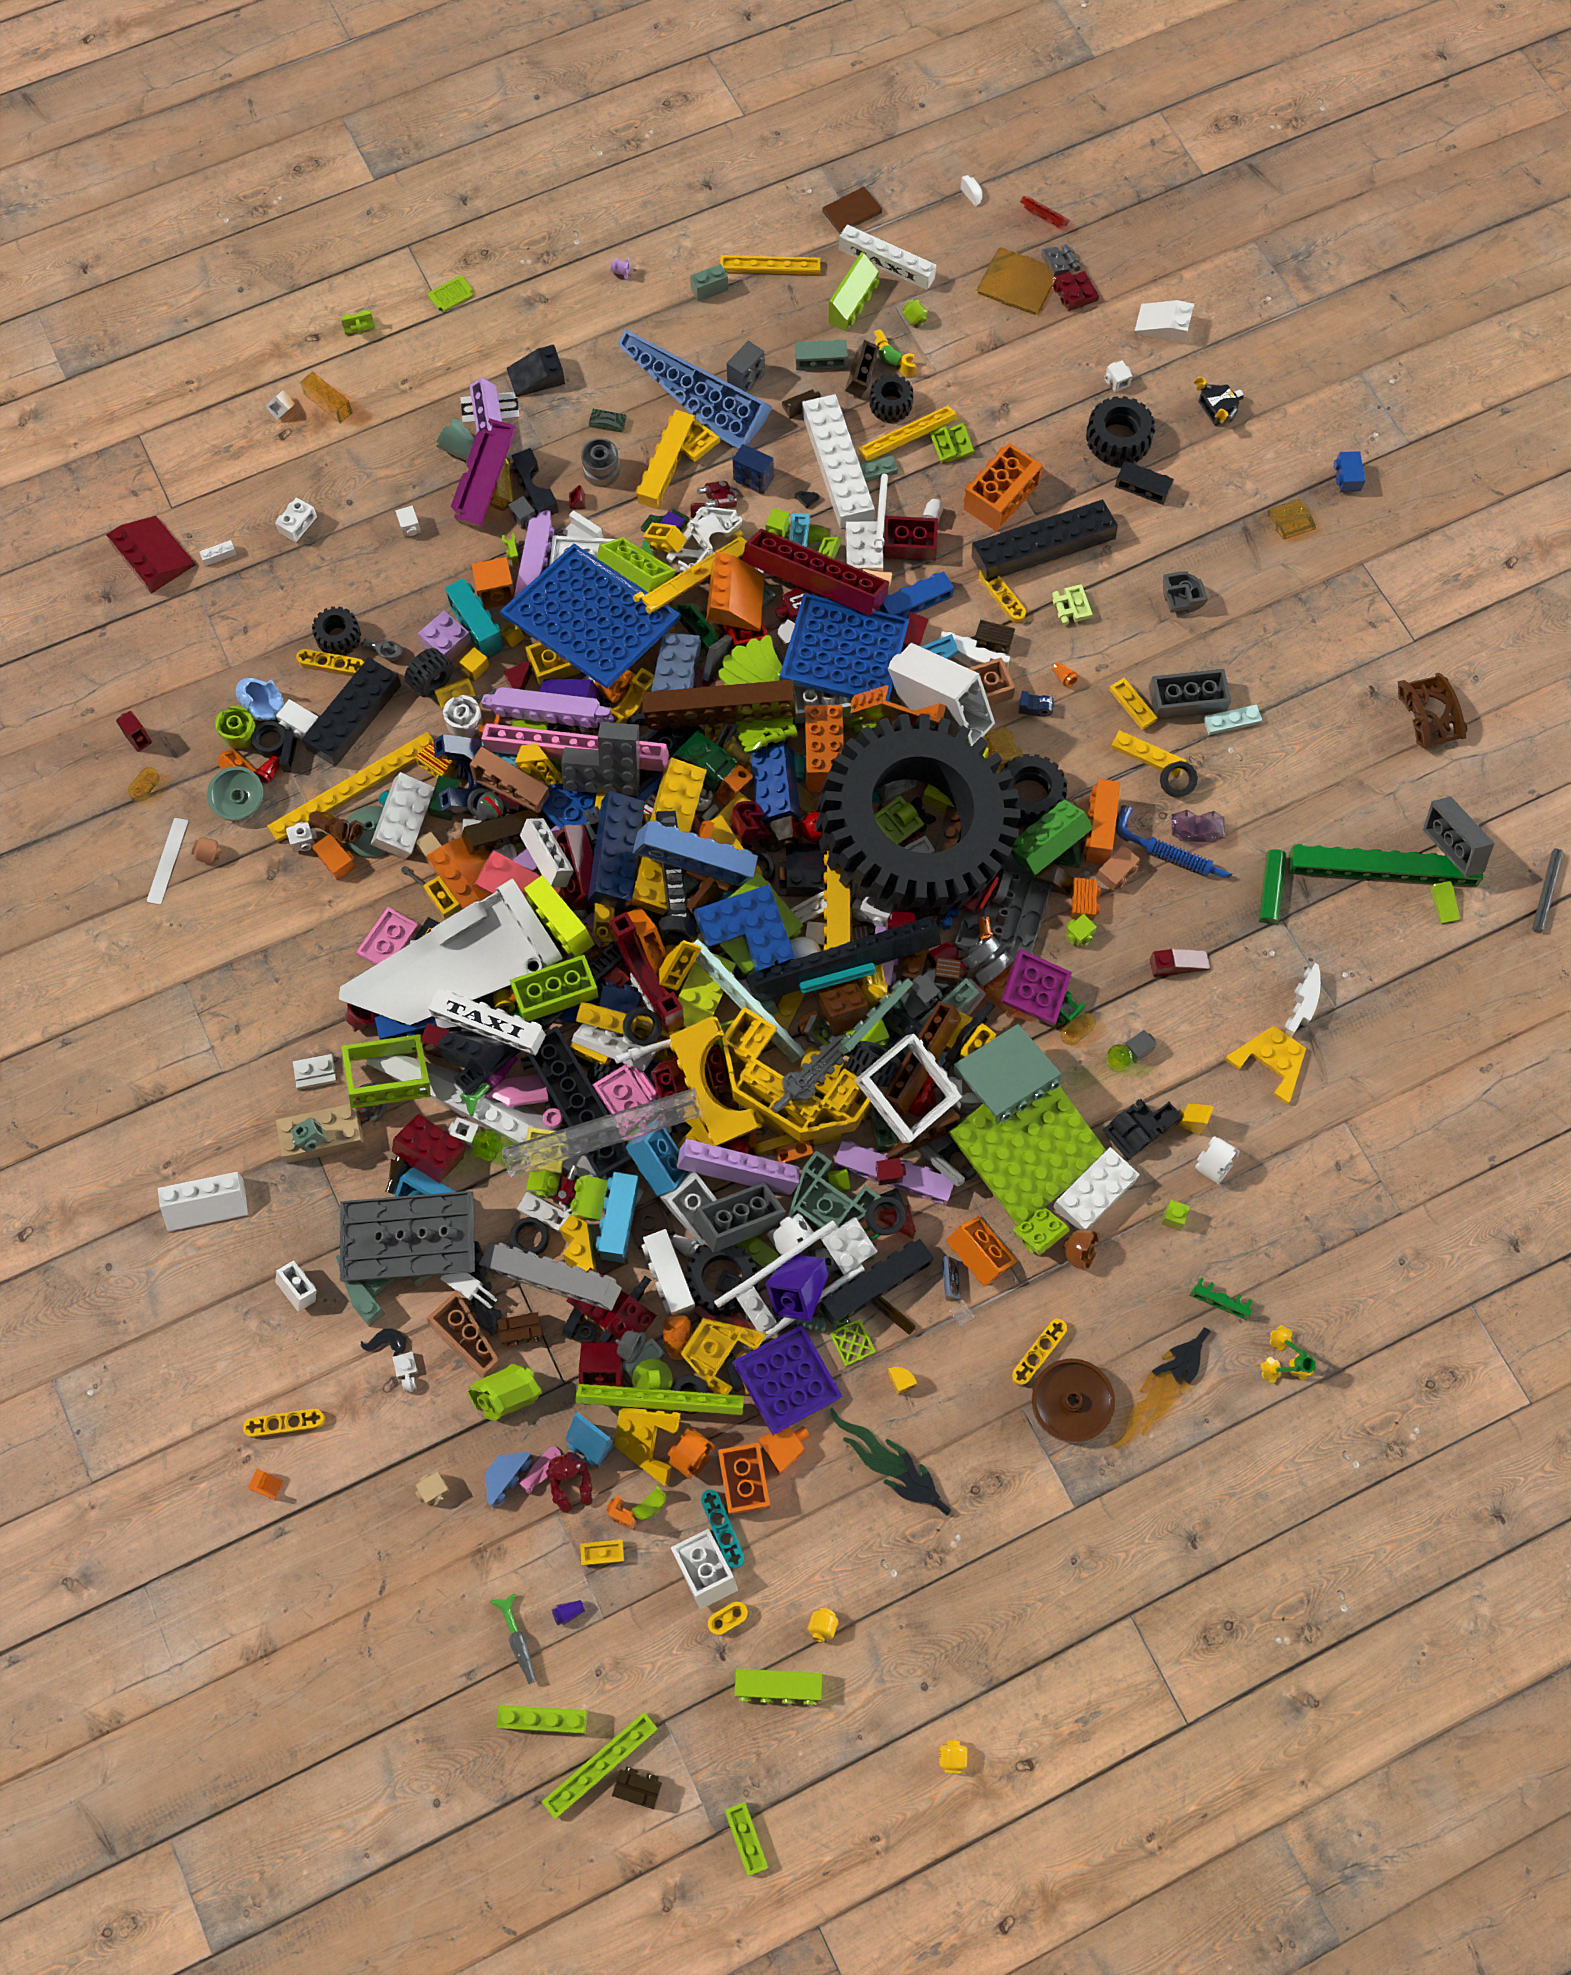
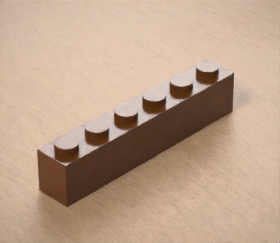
[883,1001,962,1115]

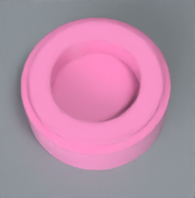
[543,1108,563,1129]

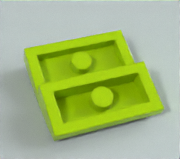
[930,422,975,463]

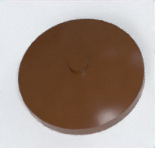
[1031,1358,1115,1443]

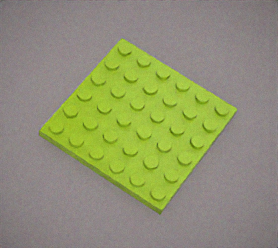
[948,1086,1106,1227]

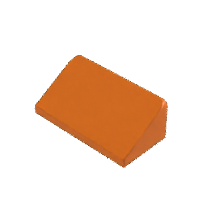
[217,749,257,774]

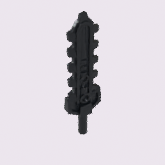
[468,1241,502,1336]

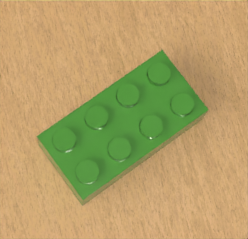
[1011,799,1093,875]

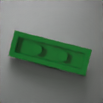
[1189,1278,1252,1320]

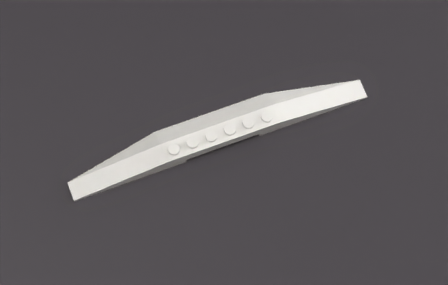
[365,1054,644,1207]

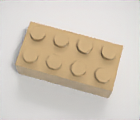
[276,1104,365,1164]

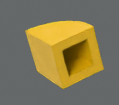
[887,1367,917,1395]

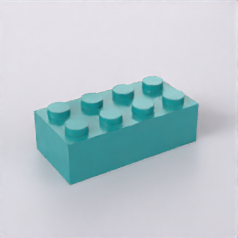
[444,578,504,658]

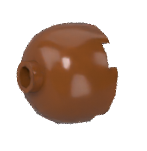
[1063,1229,1100,1271]

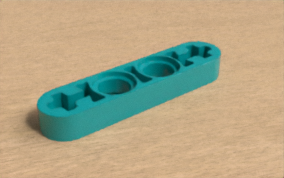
[701,1489,744,1569]

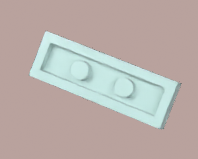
[1203,705,1262,735]

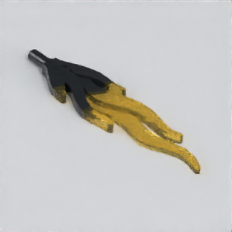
[1113,1327,1211,1448]

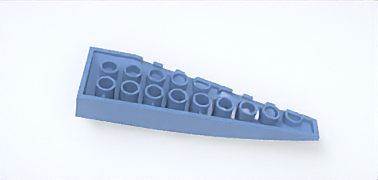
[618,329,773,449]

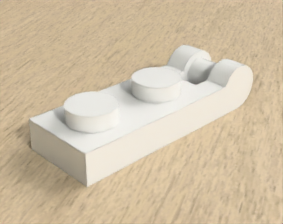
[517,1192,571,1234]

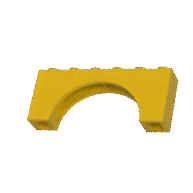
[669,1016,763,1146]

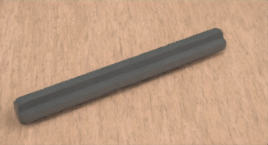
[1532,848,1564,933]

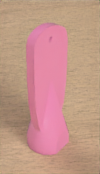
[518,1446,561,1494]

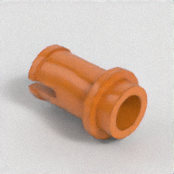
[977,916,994,940]

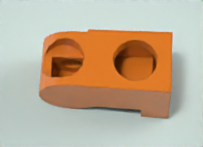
[775,1140,814,1165]

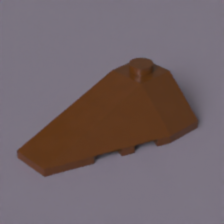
[885,1106,960,1160]

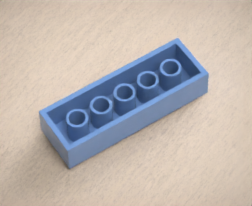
[633,821,758,887]

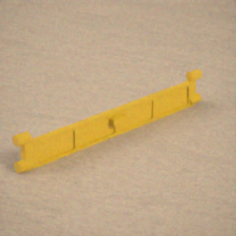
[633,530,747,614]

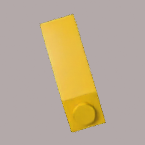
[659,940,702,990]

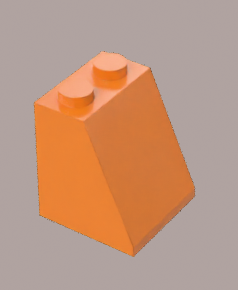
[471,557,515,609]

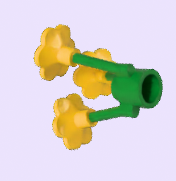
[1260,1325,1316,1383]

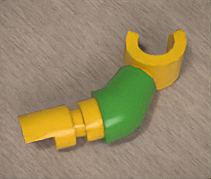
[874,330,917,377]

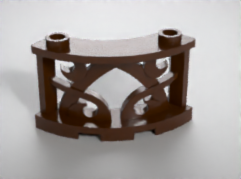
[1398,673,1468,748]

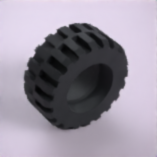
[1086,396,1155,466]
[999,754,1068,828]

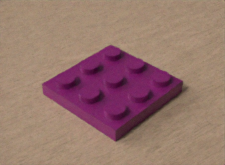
[1001,949,1072,1026]

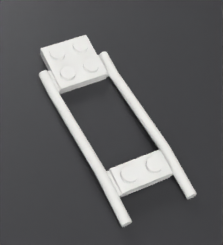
[714,1217,877,1352]

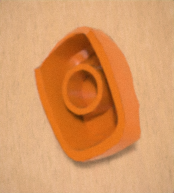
[663,1315,693,1361]

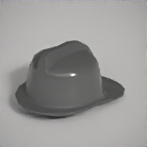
[615,1331,646,1363]

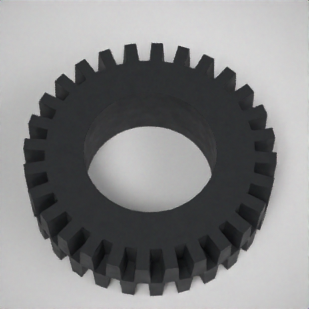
[816,714,1020,918]

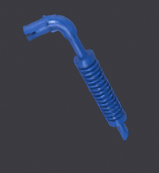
[1115,805,1233,878]

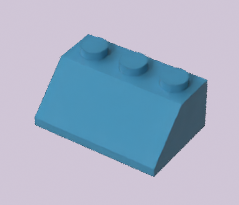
[626,1120,688,1196]
[394,1167,456,1197]

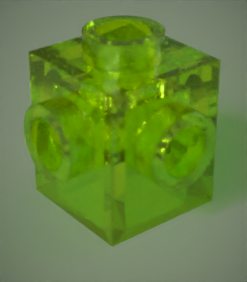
[472,1129,503,1161]

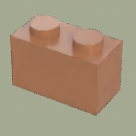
[1096,845,1140,892]

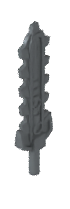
[771,1033,853,1113]

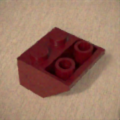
[579,1342,624,1387]

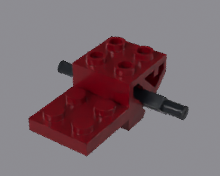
[566,1267,657,1342]

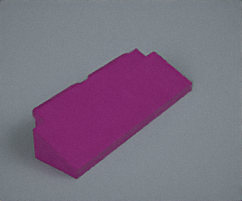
[451,418,516,526]

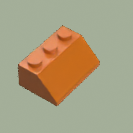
[946,1216,1018,1287]

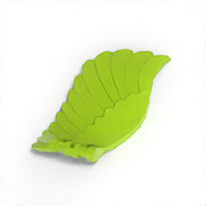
[719,635,798,753]

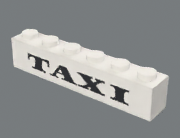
[839,225,936,290]
[428,988,546,1056]

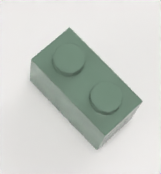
[690,264,728,301]

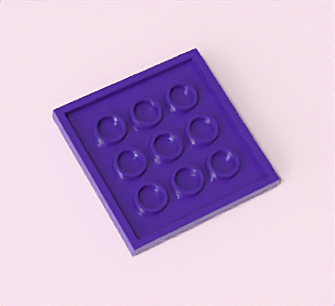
[732,1325,843,1435]

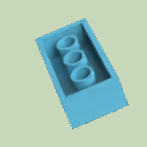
[596,1172,639,1263]

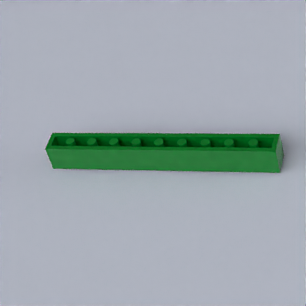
[1289,844,1483,886]

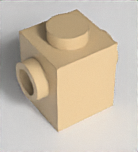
[415,1471,450,1506]

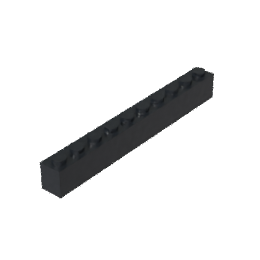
[747,916,942,1003]

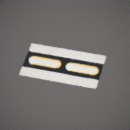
[460,392,519,422]

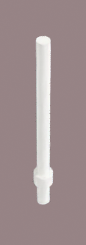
[615,1023,724,1063]

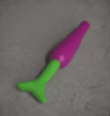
[460,1056,518,1116]

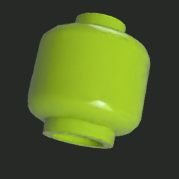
[903,299,928,326]

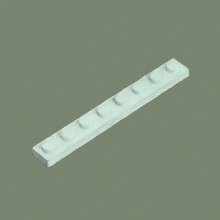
[693,939,805,1063]

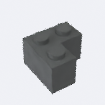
[897,974,944,1021]

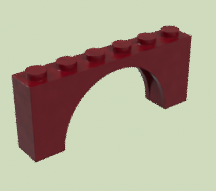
[609,912,684,1033]

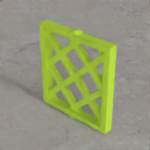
[829,1319,876,1367]

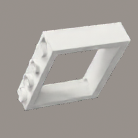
[854,1034,962,1143]

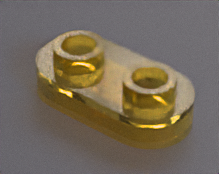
[128,767,160,801]
[1061,1013,1096,1045]

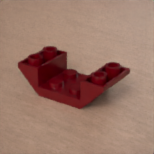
[651,1045,730,1110]

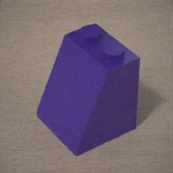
[766,1254,828,1322]

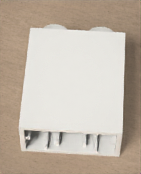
[888,643,995,746]

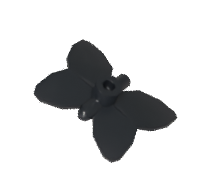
[906,797,936,832]

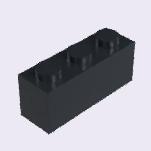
[1115,461,1174,505]

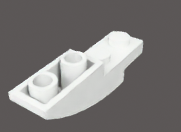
[940,631,1010,668]
[1284,963,1321,1037]

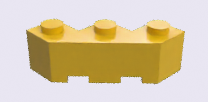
[559,1213,596,1272]

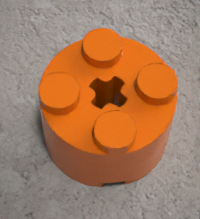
[595,669,635,703]
[668,1428,715,1479]

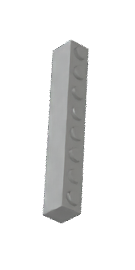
[479,1242,622,1311]

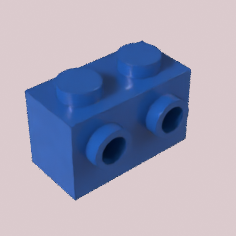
[1333,451,1365,492]

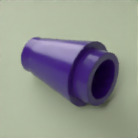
[552,1600,585,1626]

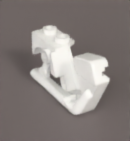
[666,507,742,573]

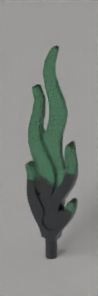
[830,1408,952,1516]

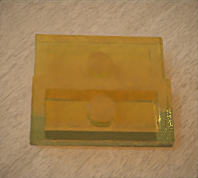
[1267,499,1316,540]

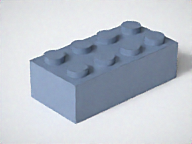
[651,633,702,692]

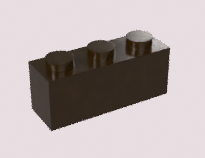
[845,340,880,398]

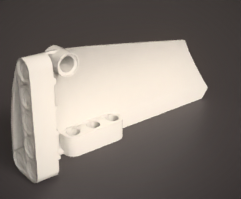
[339,878,563,1025]

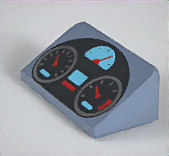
[942,1256,961,1300]

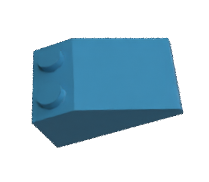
[565,1412,615,1467]

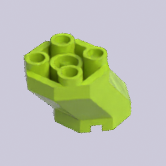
[467,1364,542,1421]

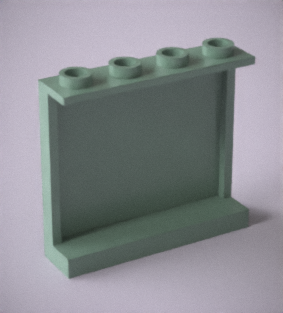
[954,1024,1061,1125]

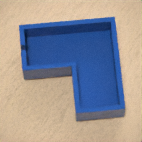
[693,884,796,972]

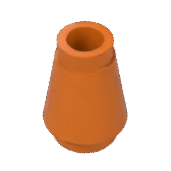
[1052,662,1078,687]

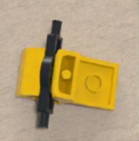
[942,1002,997,1073]

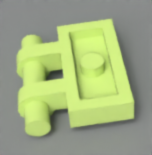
[1052,584,1093,625]

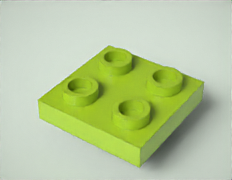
[874,795,924,845]
[1013,1207,1070,1256]

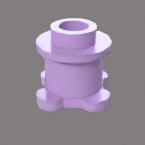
[611,258,630,279]

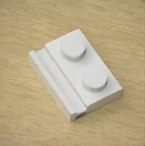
[293,1054,337,1090]

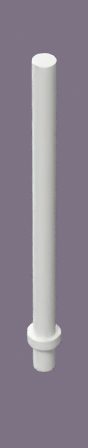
[874,474,888,553]

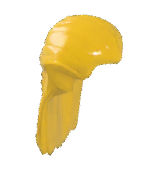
[855,964,890,1010]

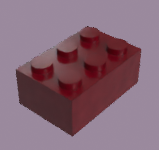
[883,516,938,561]
[392,1114,466,1184]

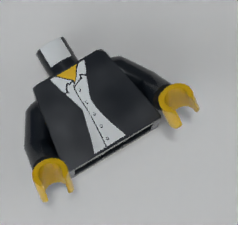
[1193,376,1244,426]

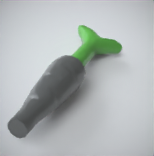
[490,1594,536,1684]

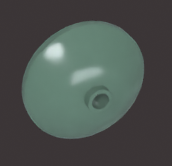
[207,766,263,821]
[345,806,388,858]

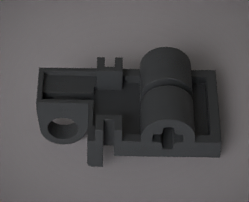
[1103,1099,1182,1161]

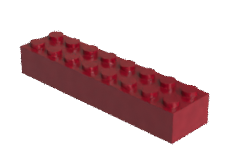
[742,529,889,616]

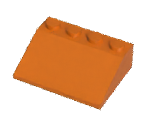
[706,552,765,632]
[426,837,491,910]

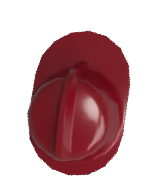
[345,1003,376,1032]

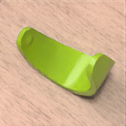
[631,1485,666,1520]

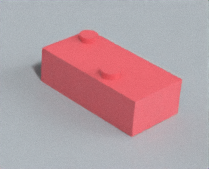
[473,851,561,897]

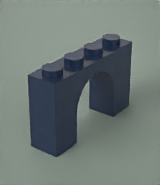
[433,734,487,815]

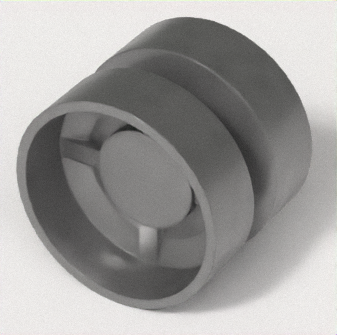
[581,438,620,487]
[961,935,1014,986]

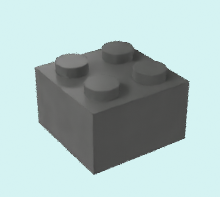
[727,341,765,392]

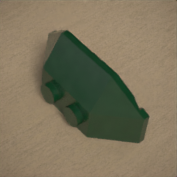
[674,603,724,654]

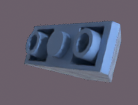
[485,1451,533,1508]

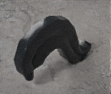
[360,1328,406,1357]

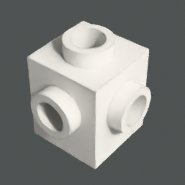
[286,822,317,852]

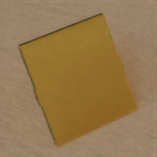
[976,247,1057,315]

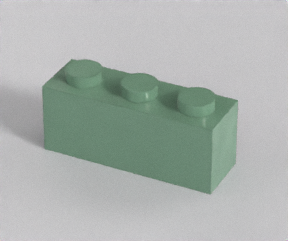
[795,340,848,370]

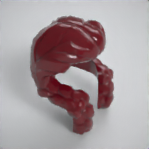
[546,1452,593,1513]

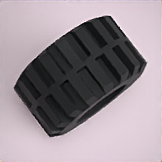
[869,374,914,423]
[312,606,361,656]
[404,648,454,698]
[846,1041,901,1087]

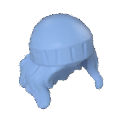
[235,678,284,721]

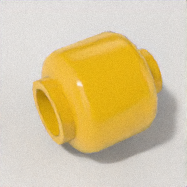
[807,1608,838,1643]
[939,1740,968,1774]

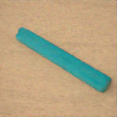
[800,963,876,993]

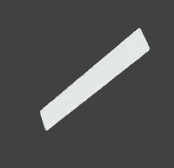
[147,818,188,904]

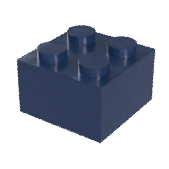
[732,444,774,494]

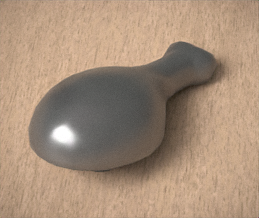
[361,638,403,661]

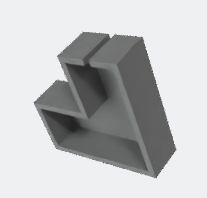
[561,722,641,796]

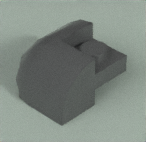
[1163,571,1208,613]

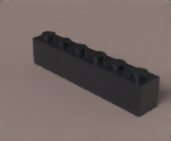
[820,1239,934,1328]

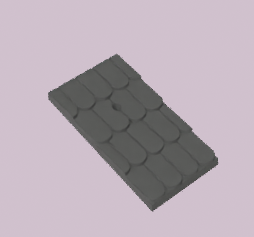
[954,853,1061,965]
[340,1191,475,1282]

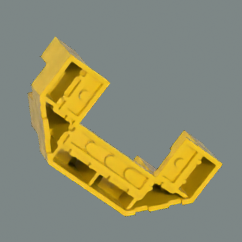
[722,1007,874,1146]

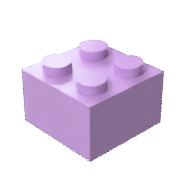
[418,611,472,661]

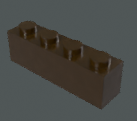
[462,809,538,855]

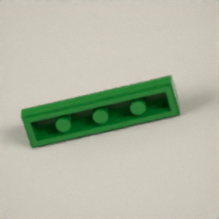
[1259,849,1286,925]

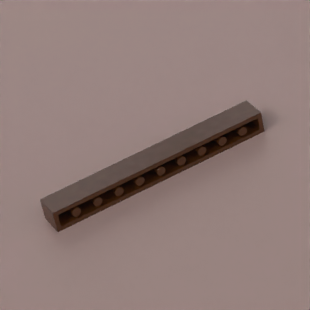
[901,806,961,982]

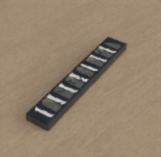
[655,811,689,919]

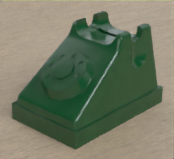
[672,730,737,795]

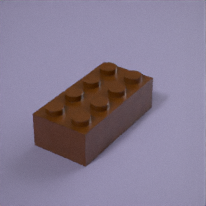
[813,980,869,1035]

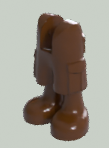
[309,811,363,842]

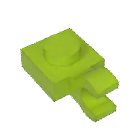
[502,533,520,566]

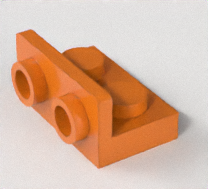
[606,1496,637,1531]

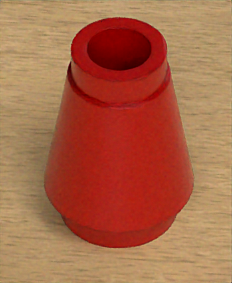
[256,756,280,784]

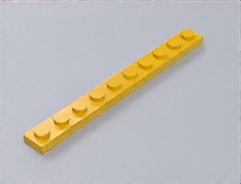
[267,732,433,843]

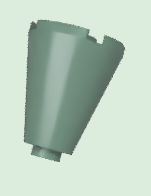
[436,418,475,461]

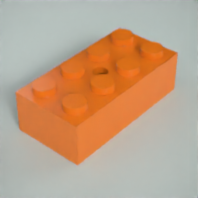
[1083,779,1121,865]

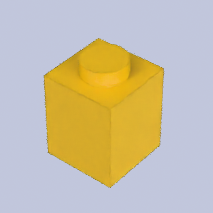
[459,648,490,681]

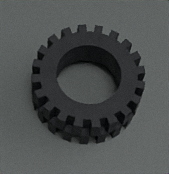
[686,1244,758,1316]

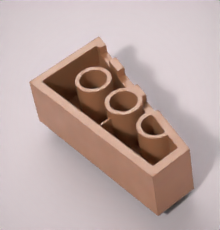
[470,746,550,813]
[427,1290,499,1378]

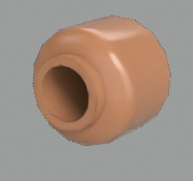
[191,837,221,864]

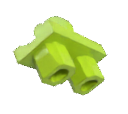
[341,310,375,335]

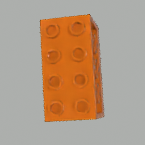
[963,443,1043,532]
[805,705,844,792]

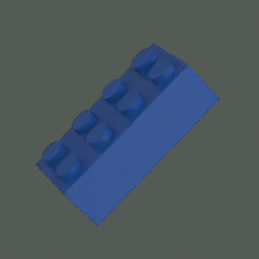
[750,743,801,823]

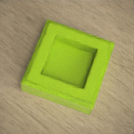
[827,1168,851,1191]

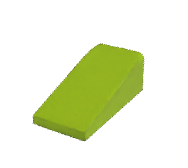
[1430,881,1460,924]

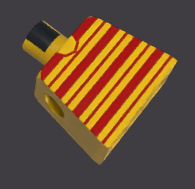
[415,742,457,779]

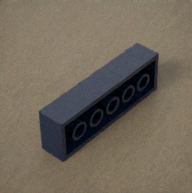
[588,791,645,910]

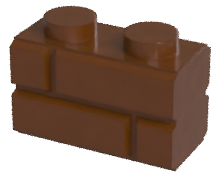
[497,1311,543,1347]

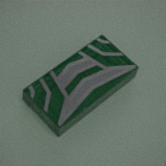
[589,409,627,433]

